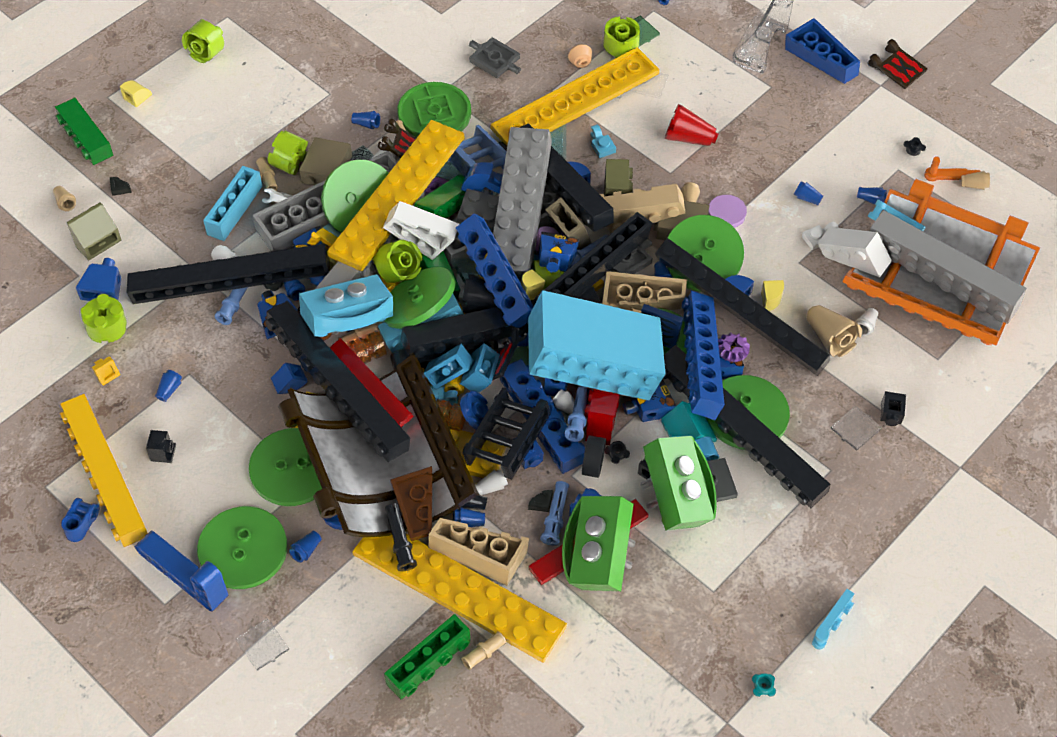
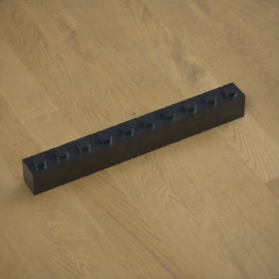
[655,238,830,376]
[126,244,330,304]
[401,286,602,358]
[265,301,410,462]
[663,345,831,509]

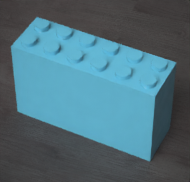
[528,290,665,400]

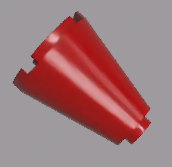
[665,104,719,146]

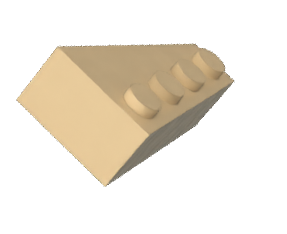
[600,184,685,233]
[603,271,687,310]
[428,518,529,586]

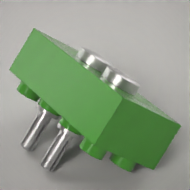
[640,436,717,531]
[562,496,636,592]

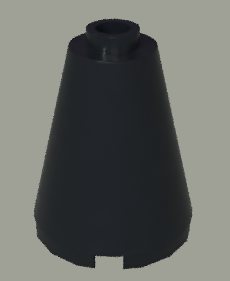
[462,273,515,314]

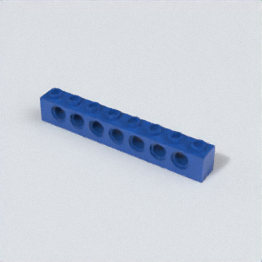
[682,291,725,420]

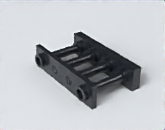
[463,387,551,480]

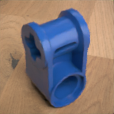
[61,498,100,542]

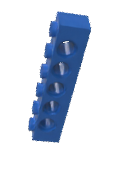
[455,213,534,328]
[500,359,585,474]

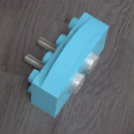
[299,274,393,337]

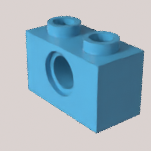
[424,343,473,390]
[460,343,500,393]

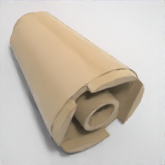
[807,305,862,357]

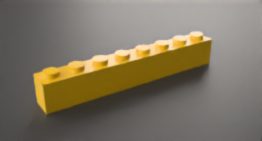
[60,394,148,547]

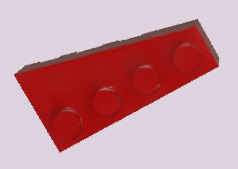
[584,388,621,446]

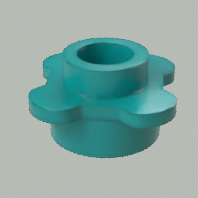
[752,673,776,697]

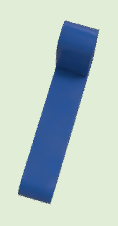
[134,530,229,612]

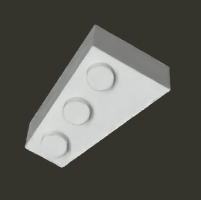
[383,201,459,260]
[818,227,892,277]

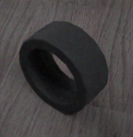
[582,435,606,478]

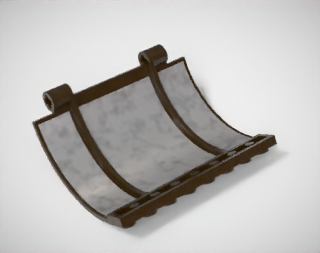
[278,355,479,538]

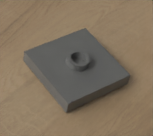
[707,458,738,502]

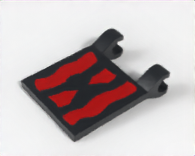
[492,327,527,381]

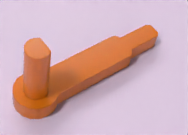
[924,156,981,181]

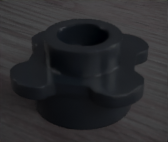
[903,137,926,156]
[605,441,630,464]

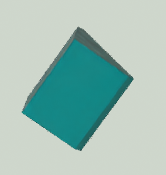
[661,401,717,442]

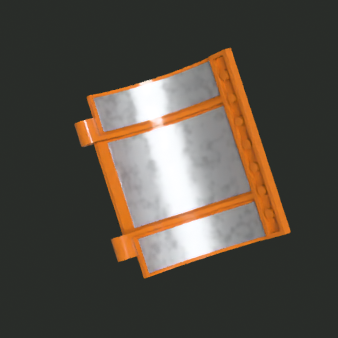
[843,179,1040,345]

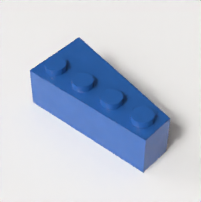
[785,18,860,84]

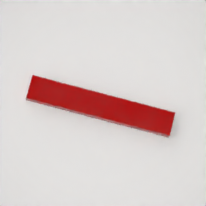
[330,338,414,428]
[529,498,649,586]

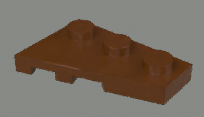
[390,466,432,542]

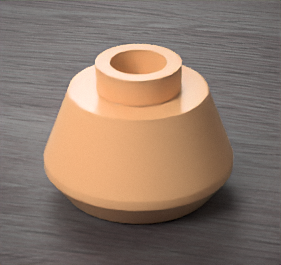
[568,44,592,68]

